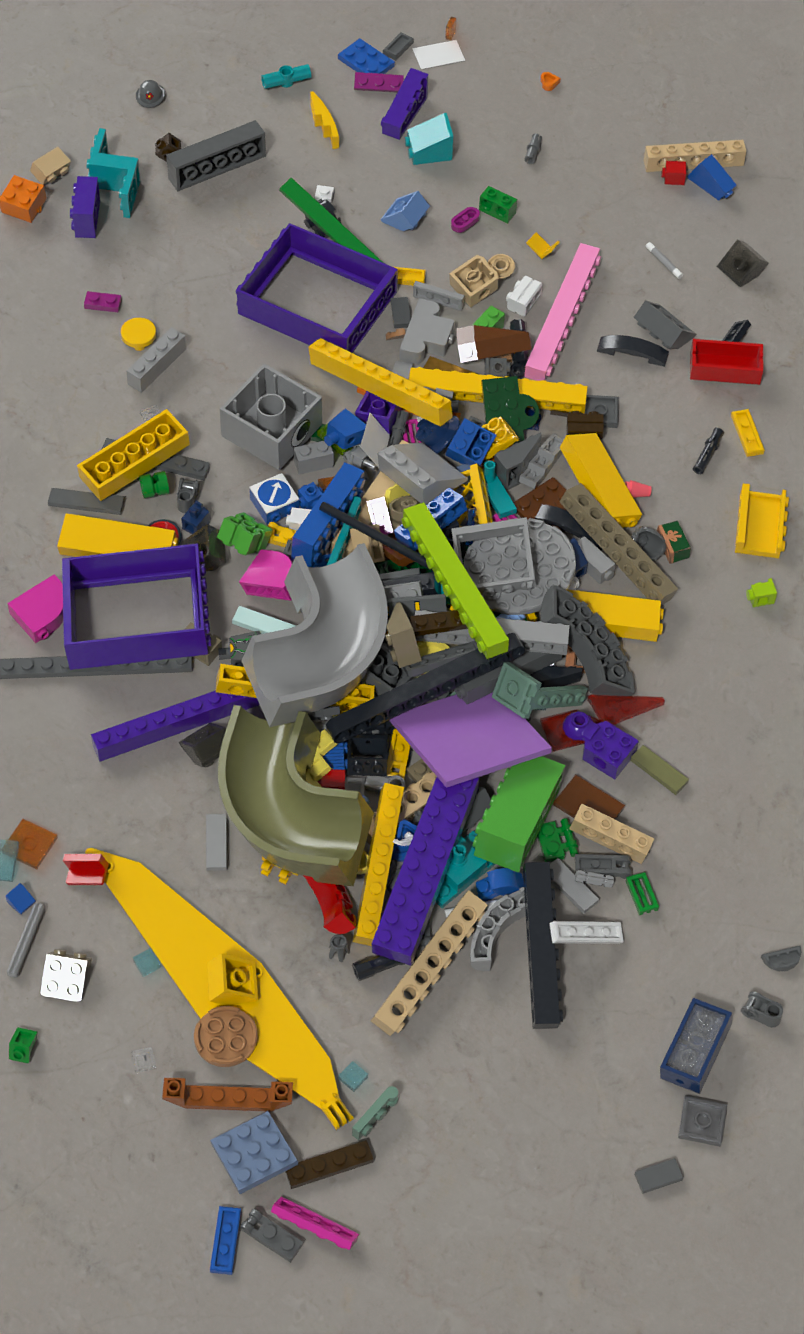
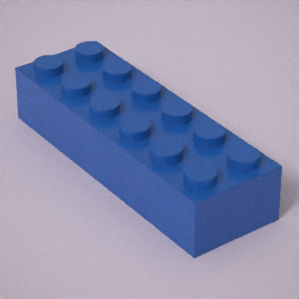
[291,462,365,567]

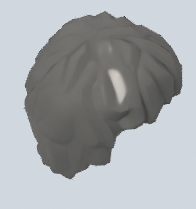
[631,526,666,561]

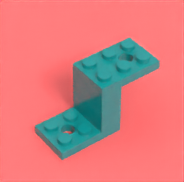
[86,128,141,218]

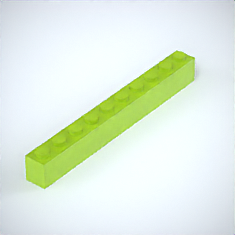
[401,502,509,659]

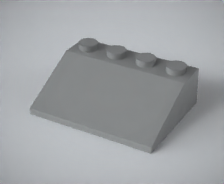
[377,443,468,505]

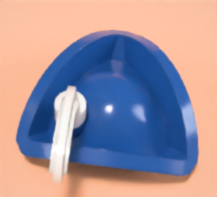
[391,820,417,862]

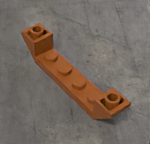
[162,1078,293,1112]

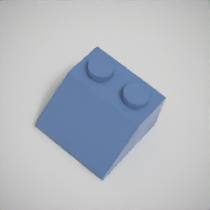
[380,191,430,231]

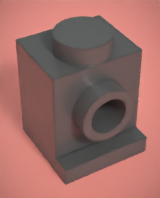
[484,358,510,377]

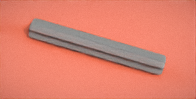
[7,903,45,978]

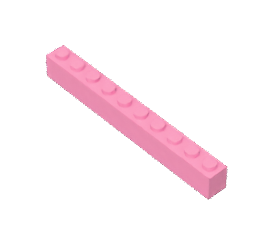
[525,243,601,381]

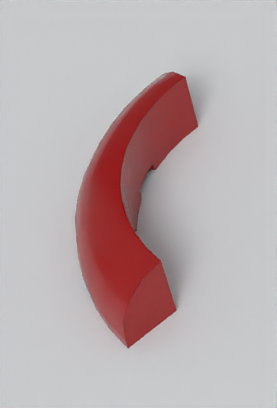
[303,875,356,934]

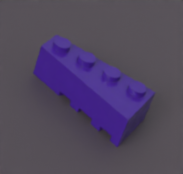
[381,68,428,140]

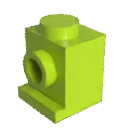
[746,578,777,607]

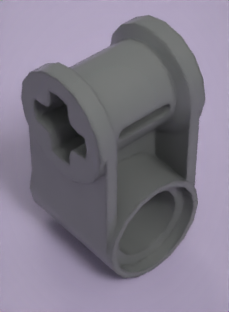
[177,478,200,513]
[741,992,783,1028]

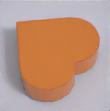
[541,72,561,91]

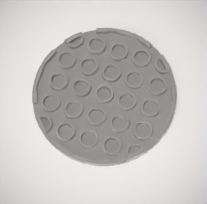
[463,518,576,615]

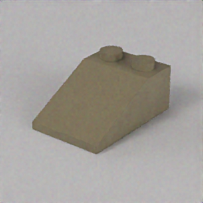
[385,602,422,668]

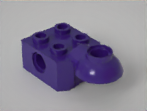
[563,712,639,779]

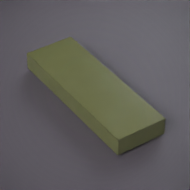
[630,745,689,795]

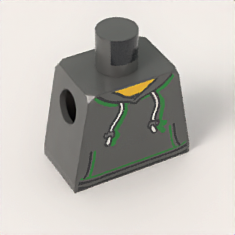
[218,631,260,667]

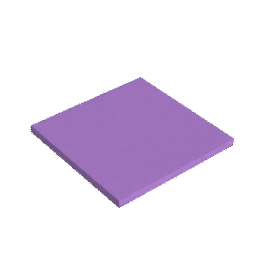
[390,693,552,788]

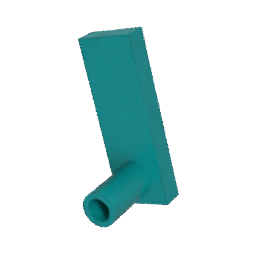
[484,461,517,519]

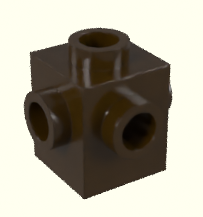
[155,133,181,162]

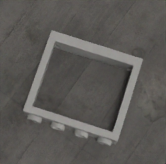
[452,517,536,596]

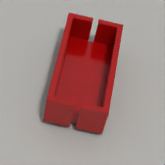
[690,339,763,385]

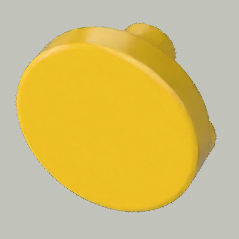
[121,318,156,351]

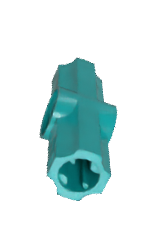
[261,64,312,89]

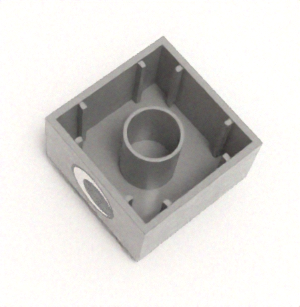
[220,364,322,470]

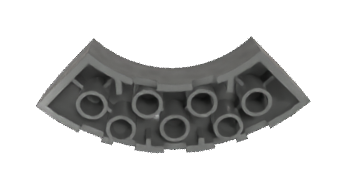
[541,584,635,699]

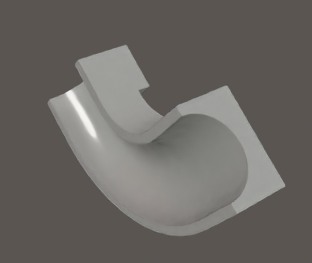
[241,543,388,727]

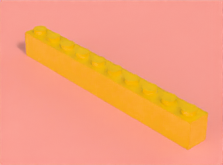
[308,338,453,427]
[409,367,588,414]

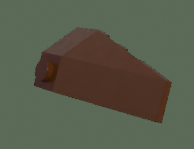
[457,325,532,363]

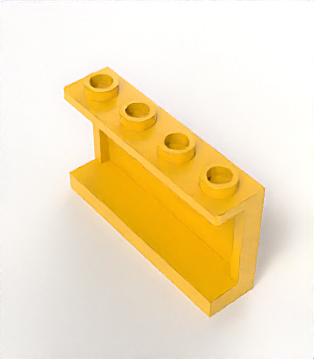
[735,483,789,558]

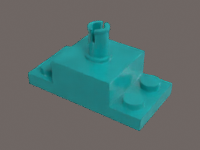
[436,831,496,908]

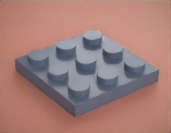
[210,1111,298,1194]

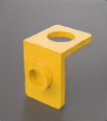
[526,232,560,259]

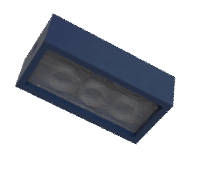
[660,998,732,1094]

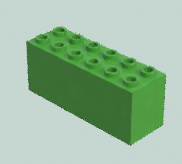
[473,756,565,873]

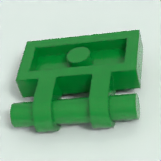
[537,818,578,862]

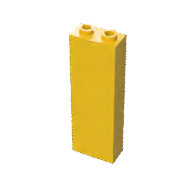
[560,433,642,528]
[57,513,179,557]
[567,589,664,642]

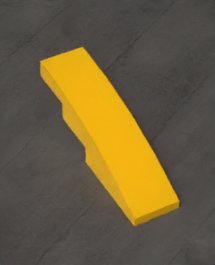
[310,91,339,149]

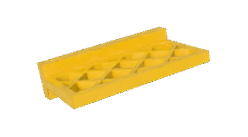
[453,463,493,527]

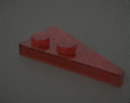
[587,695,665,725]

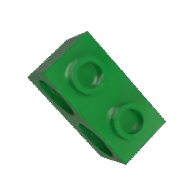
[479,186,517,224]

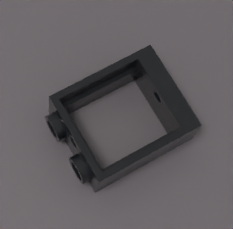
[347,734,388,776]

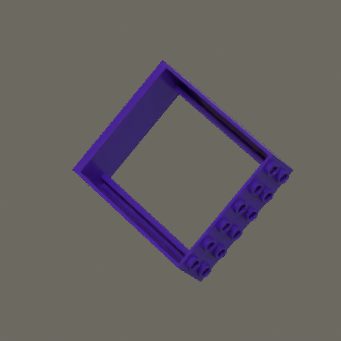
[236,223,398,353]
[62,544,211,670]

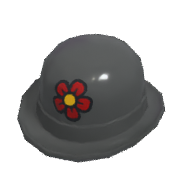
[136,80,165,108]

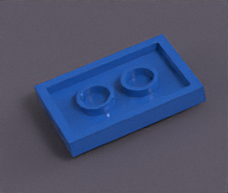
[338,38,395,74]

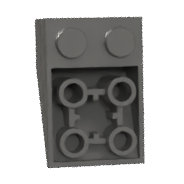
[494,432,542,491]

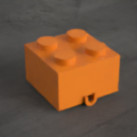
[0,175,47,223]

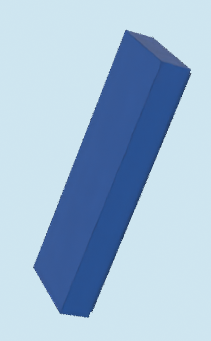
[210,1206,241,1275]

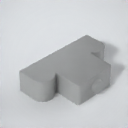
[399,298,454,364]

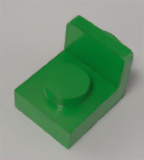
[9,1027,38,1063]

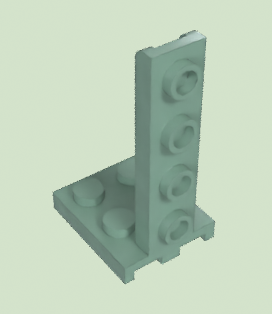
[492,662,588,719]

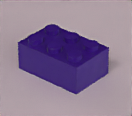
[70,176,101,238]

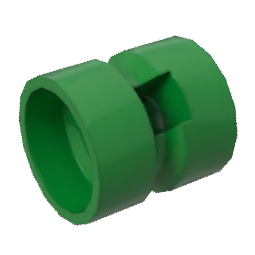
[139,471,169,499]

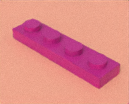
[271,1197,359,1250]

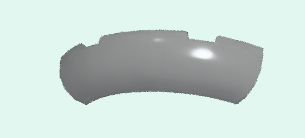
[470,887,526,971]

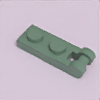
[352,1086,398,1140]

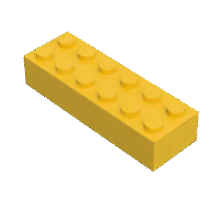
[77,409,190,501]

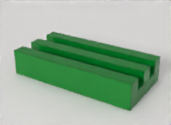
[625,872,659,915]

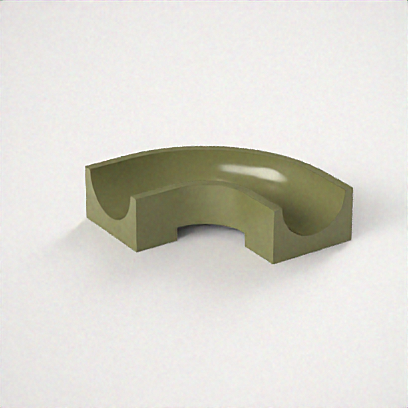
[218,705,374,886]

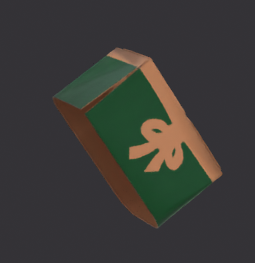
[657,521,691,564]

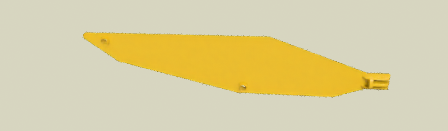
[85,848,354,1130]

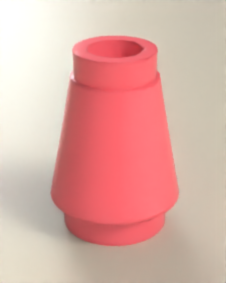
[625,480,651,498]

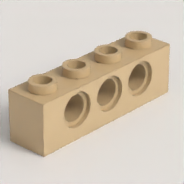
[569,804,654,864]

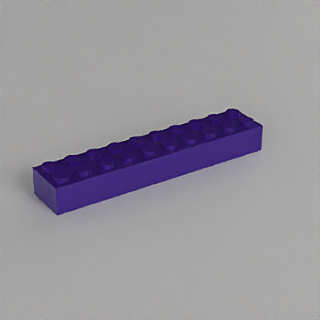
[372,777,479,966]

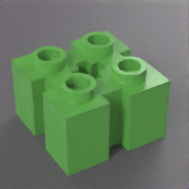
[217,512,273,555]

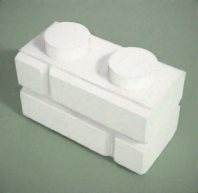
[506,276,542,316]

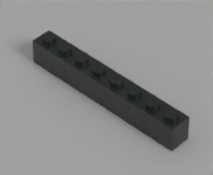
[523,862,563,1029]

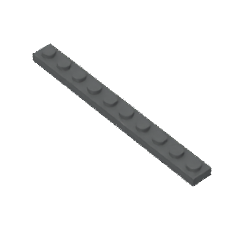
[0,656,192,679]

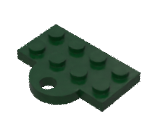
[481,376,539,444]

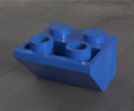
[445,418,496,466]

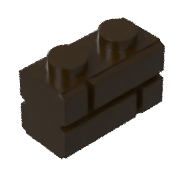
[566,411,603,440]

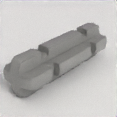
[575,870,614,888]

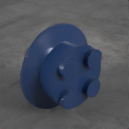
[415,416,460,454]

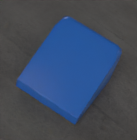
[5,883,36,915]

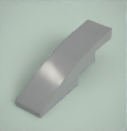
[519,433,564,489]

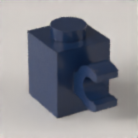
[181,500,210,537]

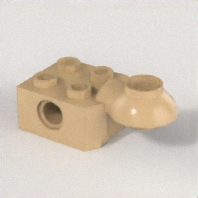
[449,254,515,307]

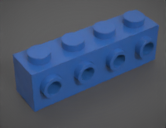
[394,488,467,551]

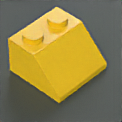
[207,953,258,1005]

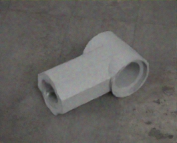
[365,775,405,793]

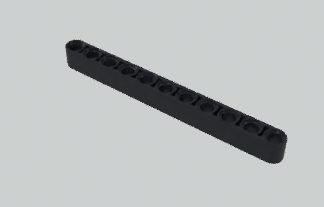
[326,633,525,743]

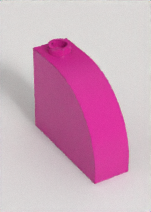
[239,549,292,601]
[7,574,63,643]

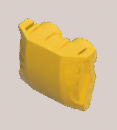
[481,416,519,460]

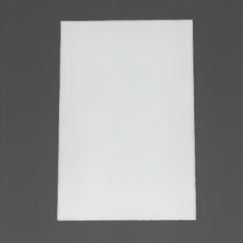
[412,40,465,69]
[360,413,390,468]

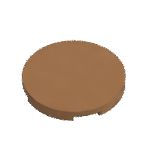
[194,1006,258,1067]

